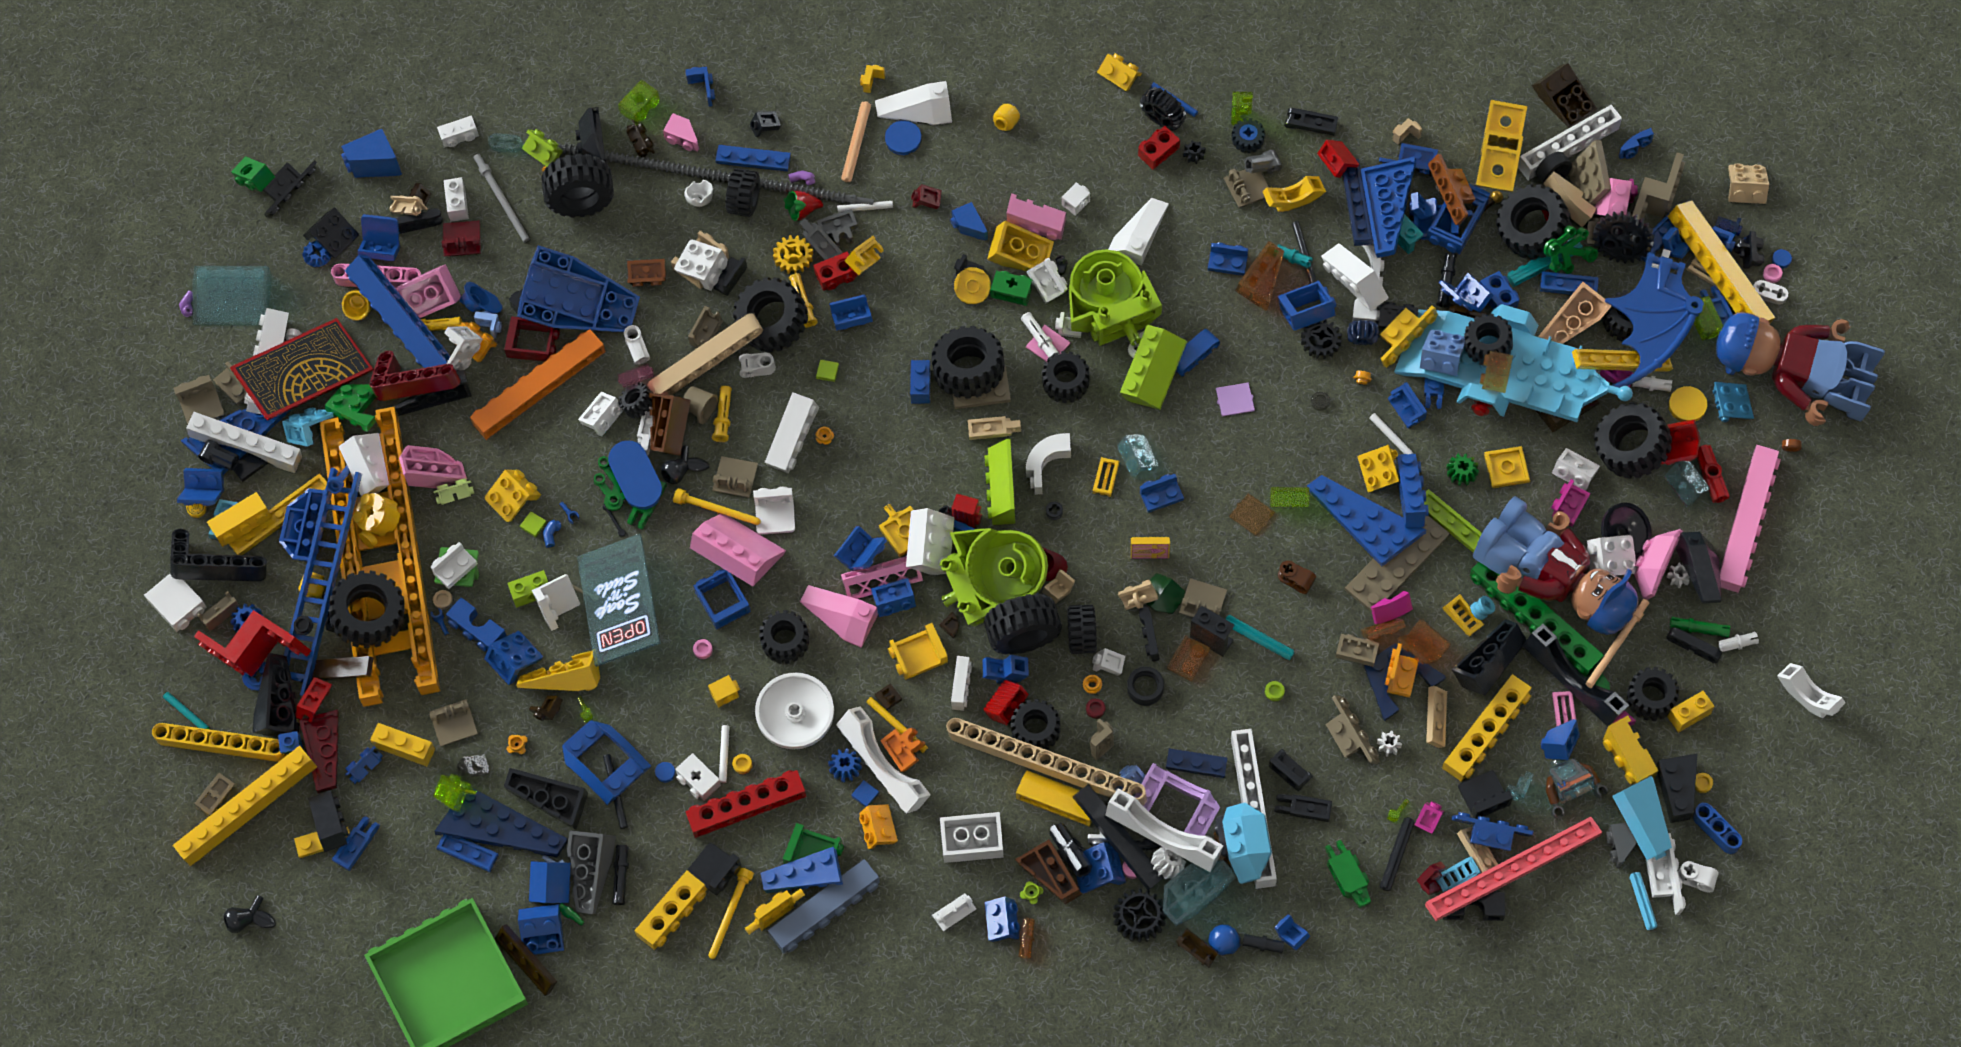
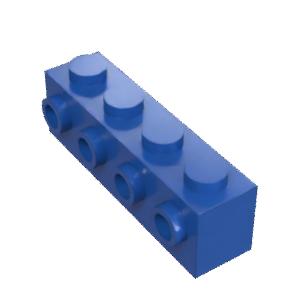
[1396,454,1429,528]

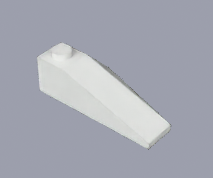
[875,81,952,125]
[1108,198,1169,266]

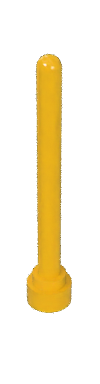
[673,488,761,525]
[709,868,754,959]

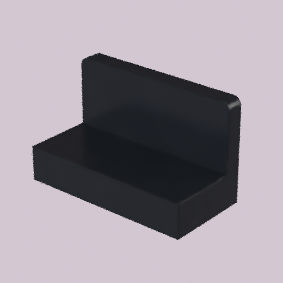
[713,257,747,296]

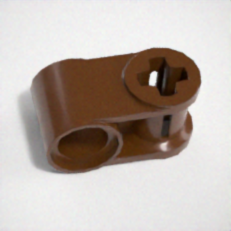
[1278,561,1316,594]

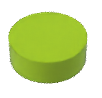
[1265,681,1285,701]

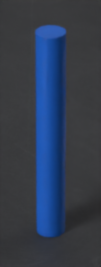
[1150,82,1198,117]

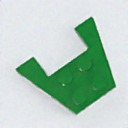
[325,384,395,432]

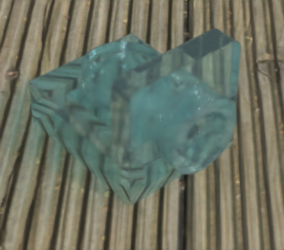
[1505,771,1534,801]

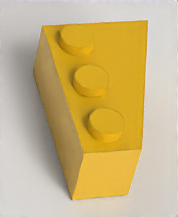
[1603,715,1658,785]

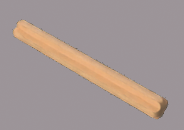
[841,101,871,182]

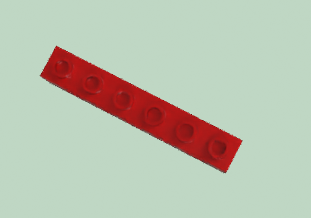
[685,770,806,838]

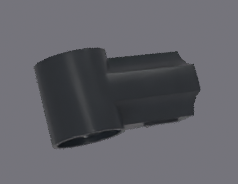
[198,440,239,471]

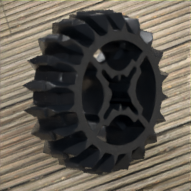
[1140,87,1186,131]
[1113,888,1167,943]

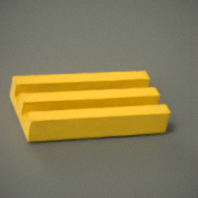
[1093,457,1120,497]

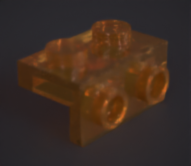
[1479,351,1513,393]

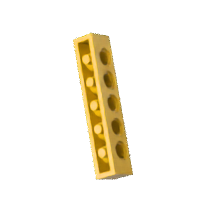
[1442,674,1532,782]

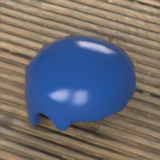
[1208,925,1241,955]

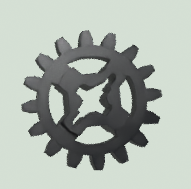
[1301,319,1342,359]

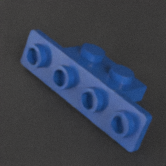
[1379,143,1438,174]
[1452,812,1534,851]

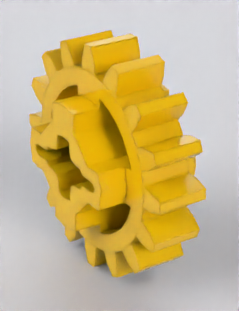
[773,235,813,274]

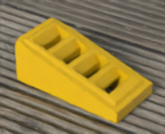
[1442,594,1484,636]

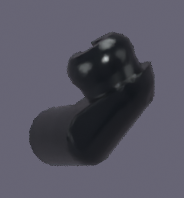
[1055,255,1068,276]

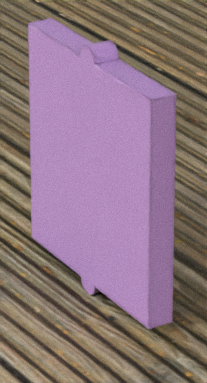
[1216,383,1255,417]

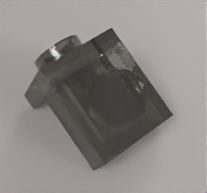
[456,754,490,783]

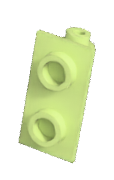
[433,478,474,505]

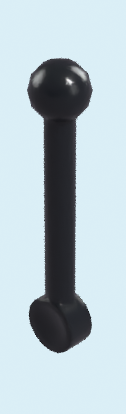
[602,504,626,537]

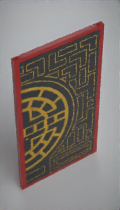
[230,318,373,420]

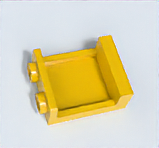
[888,623,948,680]

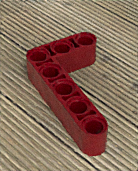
[369,351,461,401]

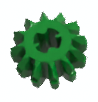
[1446,453,1479,486]

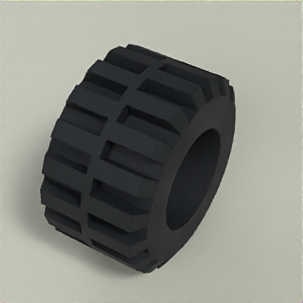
[725,168,760,217]
[1603,290,1633,341]
[1464,314,1513,366]
[1042,351,1089,403]
[1067,604,1097,654]
[759,610,810,664]
[1627,667,1680,721]
[1011,699,1060,750]

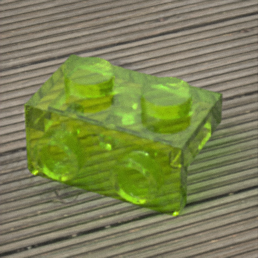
[433,774,477,811]

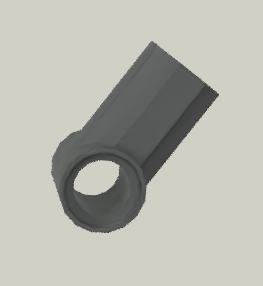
[1244,150,1283,174]

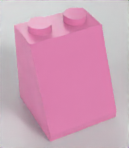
[1594,178,1632,217]

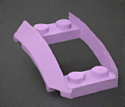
[1134,763,1220,836]

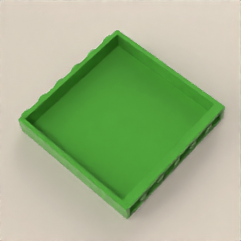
[364,898,528,1047]

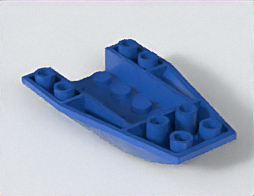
[517,245,640,332]

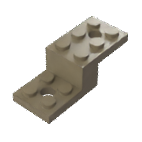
[1632,152,1685,220]

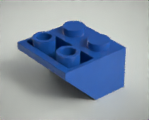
[518,904,564,955]

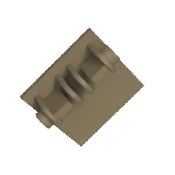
[1223,169,1268,208]
[712,456,758,498]
[1179,578,1227,617]
[430,699,478,747]

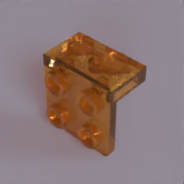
[1397,619,1451,664]

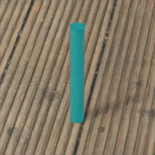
[163,692,210,729]

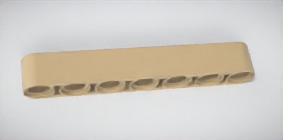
[648,313,763,395]

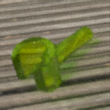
[577,696,593,723]
[1387,799,1409,822]

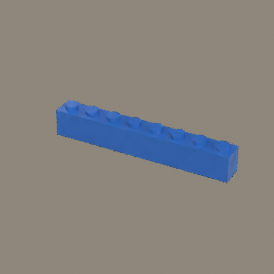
[344,255,451,368]

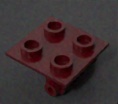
[442,220,481,257]

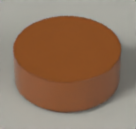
[1782,439,1802,452]

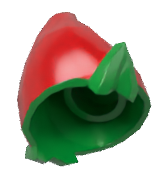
[784,191,823,221]

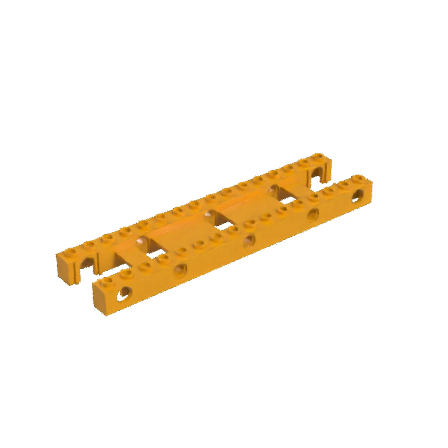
[320,407,440,707]

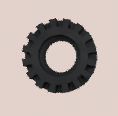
[618,382,653,419]

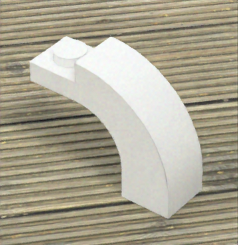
[1026,433,1071,495]
[1777,663,1845,718]

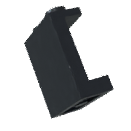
[1190,606,1234,657]

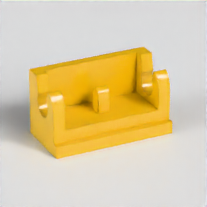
[845,236,884,275]

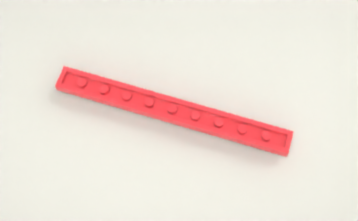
[1425,817,1602,921]

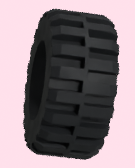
[541,154,614,218]
[1496,184,1572,259]
[733,277,808,352]
[931,326,1005,399]
[1594,402,1672,479]
[329,571,404,648]
[984,594,1062,655]

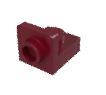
[911,184,942,209]
[1417,862,1446,895]

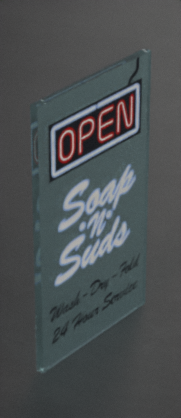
[577,534,661,667]

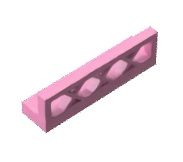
[841,556,923,599]

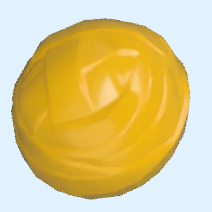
[342,290,371,321]

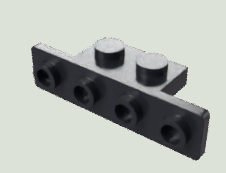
[263,160,317,217]

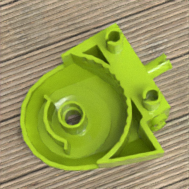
[1069,249,1162,346]
[940,528,1048,627]

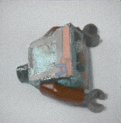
[1546,758,1608,818]

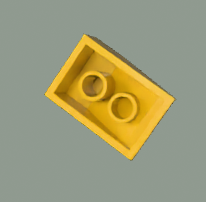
[987,221,1054,271]

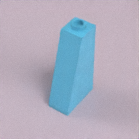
[1612,776,1672,860]

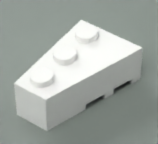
[339,433,389,497]

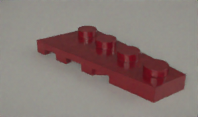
[299,709,339,793]

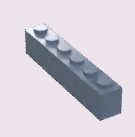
[768,859,880,954]

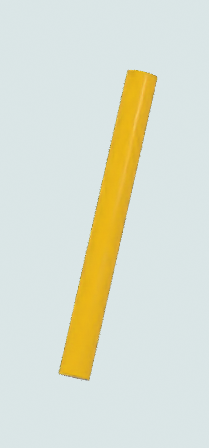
[866,697,928,753]

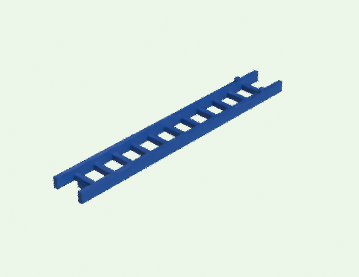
[284,468,362,696]

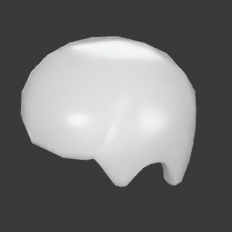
[684,180,714,207]

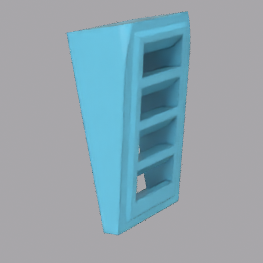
[1437,856,1481,892]

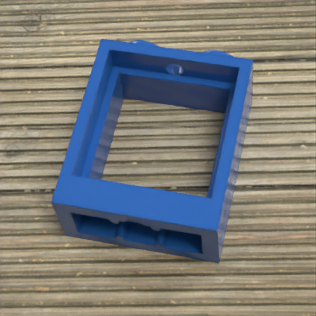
[1278,281,1337,331]
[693,569,751,630]

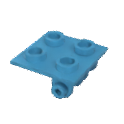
[1713,382,1754,422]

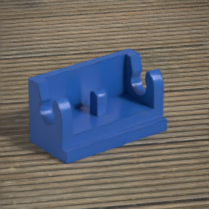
[1388,382,1427,428]

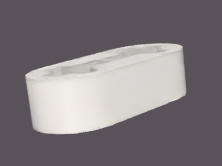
[1753,280,1788,305]

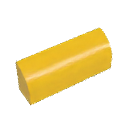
[1016,770,1101,827]

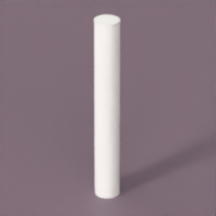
[837,201,893,213]
[1369,413,1413,454]
[719,725,730,783]

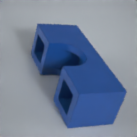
[446,598,507,652]

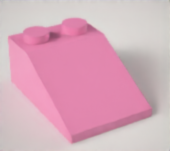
[395,264,461,318]

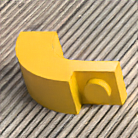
[1262,176,1326,212]

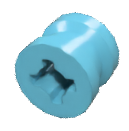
[1470,596,1495,620]

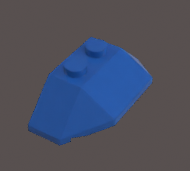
[279,488,327,562]

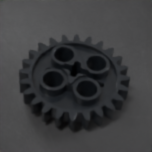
[1593,211,1655,264]

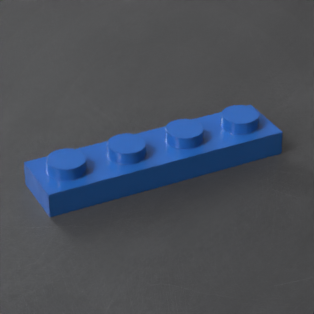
[715,145,791,172]

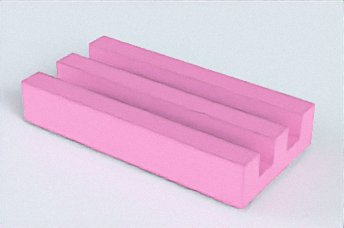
[1552,691,1576,726]

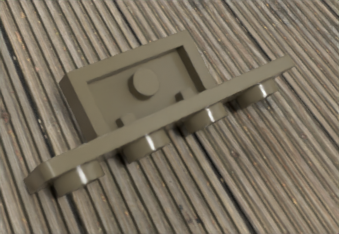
[1326,695,1380,764]

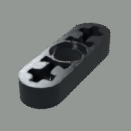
[1666,627,1722,664]

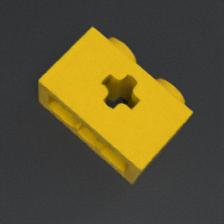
[1667,690,1715,733]

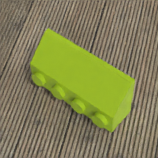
[1120,325,1187,410]
[985,439,1015,525]

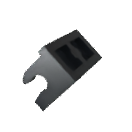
[1269,749,1313,792]

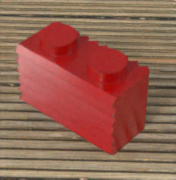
[952,494,982,528]
[983,680,1029,726]

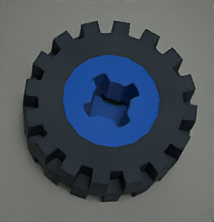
[1232,118,1265,153]

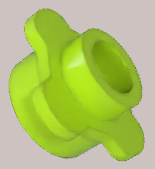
[1020,881,1043,904]

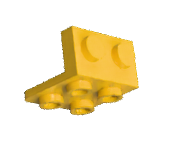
[485,469,541,522]

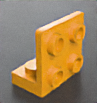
[1385,643,1419,698]

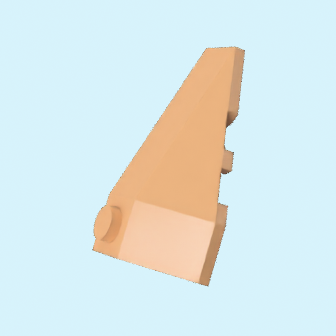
[1538,282,1611,344]

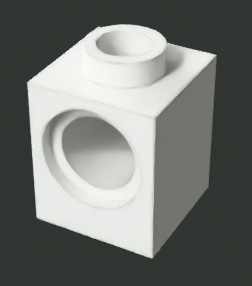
[1062,182,1090,216]

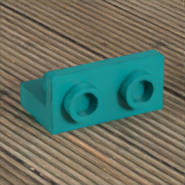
[1398,214,1423,254]

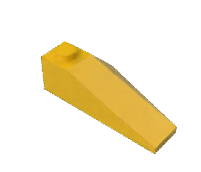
[516,650,600,691]

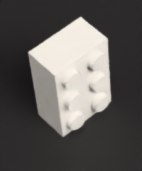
[906,508,954,575]
[940,812,1004,863]

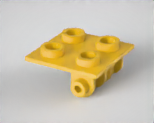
[1357,445,1400,492]

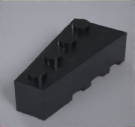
[1451,619,1527,696]

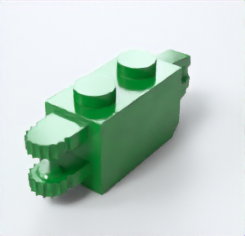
[1325,840,1371,908]

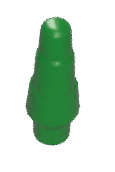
[559,903,584,926]

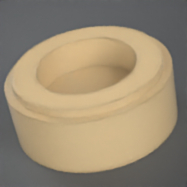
[433,590,453,610]

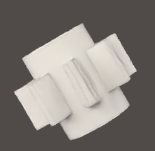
[1667,562,1690,588]
[1377,731,1402,757]

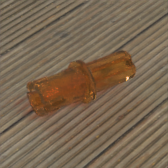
[1018,918,1035,959]

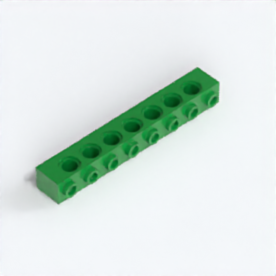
[1470,562,1604,677]

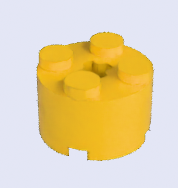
[353,493,400,536]

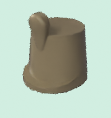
[683,386,718,424]

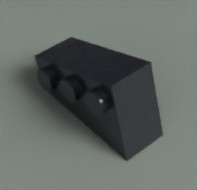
[1656,753,1698,823]

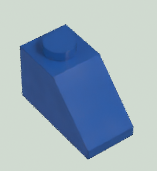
[950,202,988,241]
[1541,719,1580,760]

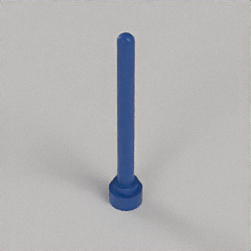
[327,465,350,494]

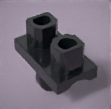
[1734,231,1765,269]

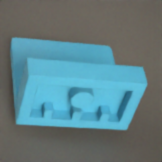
[282,408,334,446]

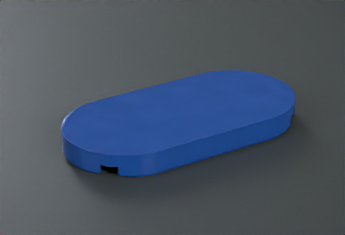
[608,441,662,509]

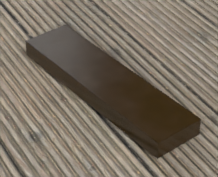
[312,656,374,680]
[495,924,557,996]

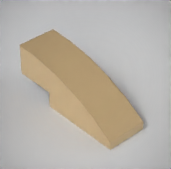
[1544,172,1597,227]

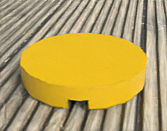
[954,267,991,305]
[1669,386,1707,422]

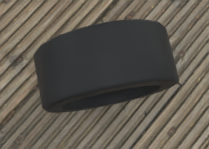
[1536,151,1572,184]
[1127,667,1164,706]

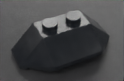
[575,107,606,162]

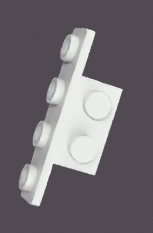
[1646,833,1686,915]

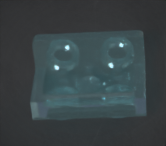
[1117,433,1159,477]
[1664,461,1710,507]

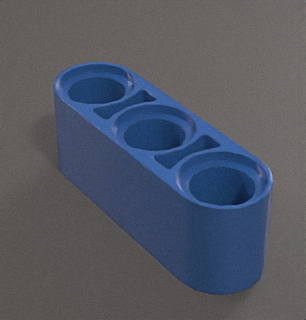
[1176,329,1220,377]
[1693,803,1742,854]

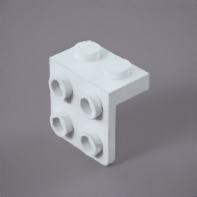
[674,240,728,291]
[753,487,795,535]
[1587,535,1637,576]

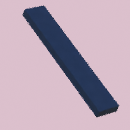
[1342,159,1373,246]

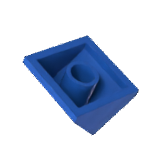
[529,861,571,903]

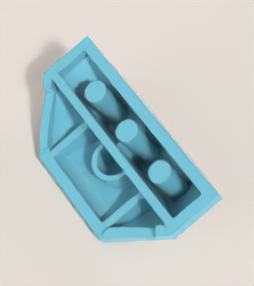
[1222,803,1272,884]

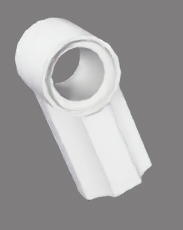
[624,325,650,365]

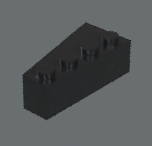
[504,768,588,830]

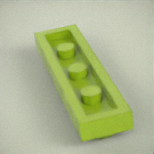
[1424,489,1482,553]

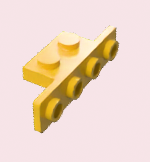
[1380,306,1438,368]

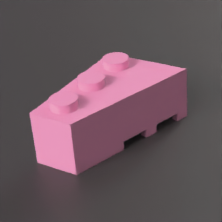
[1007,193,1066,240]

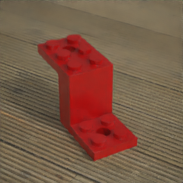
[194,610,311,677]

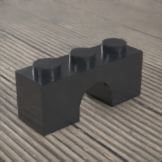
[1443,889,1505,921]

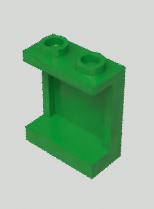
[783,823,844,864]

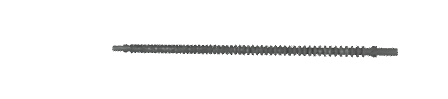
[557,142,874,205]

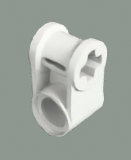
[739,352,776,378]
[1678,861,1718,893]

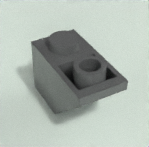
[1606,823,1637,868]

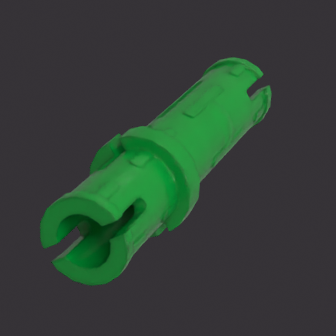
[1669,616,1730,638]

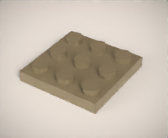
[1568,140,1611,206]

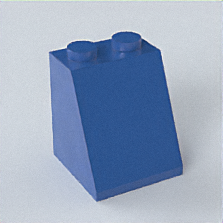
[341,129,402,178]

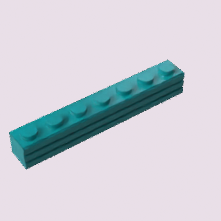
[1507,239,1583,287]

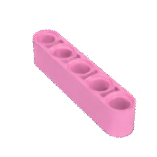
[331,264,421,287]

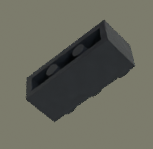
[308,790,349,852]

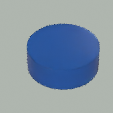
[1772,249,1792,269]
[655,762,675,783]

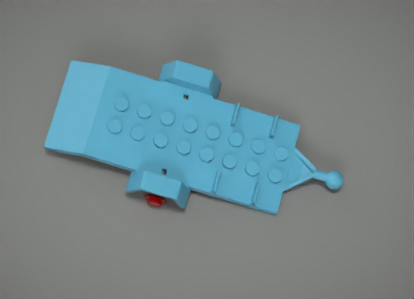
[1394,304,1633,422]

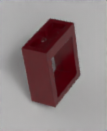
[504,316,560,362]

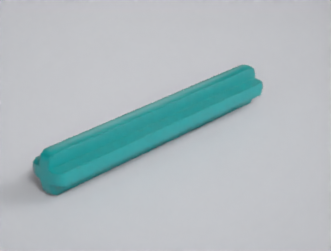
[1226,615,1294,660]

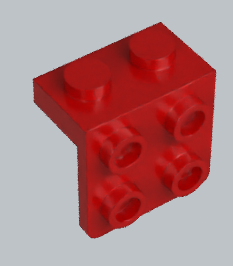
[1661,419,1701,465]

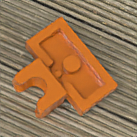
[880,728,925,772]

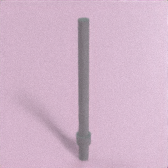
[474,154,530,243]

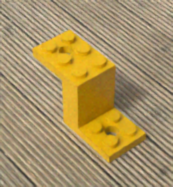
[1476,100,1527,192]

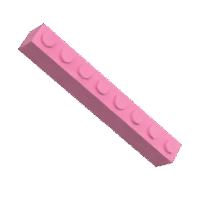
[1720,445,1781,593]

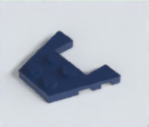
[1364,643,1446,721]

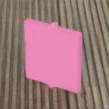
[1026,325,1071,362]

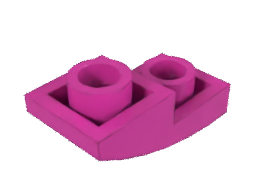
[1371,591,1413,624]

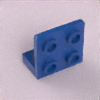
[177,468,224,506]
[484,631,543,685]
[1076,842,1126,893]

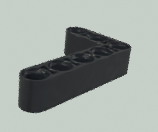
[170,529,267,581]

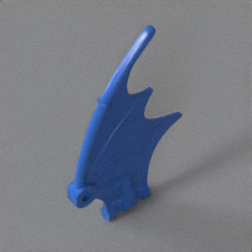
[1605,252,1704,388]

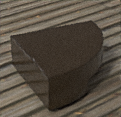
[939,612,959,639]

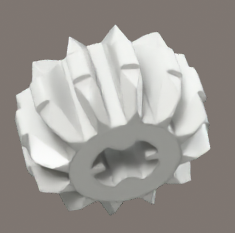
[1151,846,1186,879]

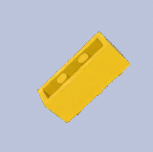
[207,492,272,547]
[370,723,435,767]

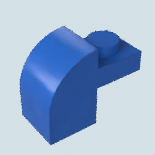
[982,655,1029,684]

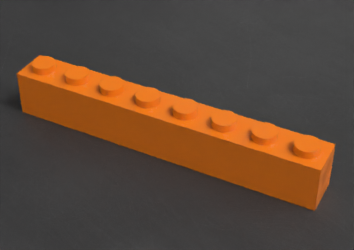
[470,329,606,440]

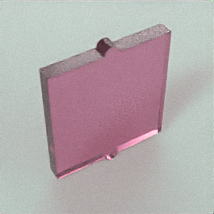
[617,363,654,388]

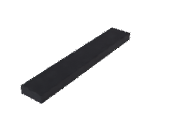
[1073,784,1164,890]

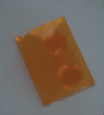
[1360,618,1406,640]
[1167,635,1210,682]

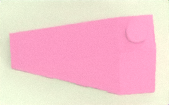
[800,585,878,648]

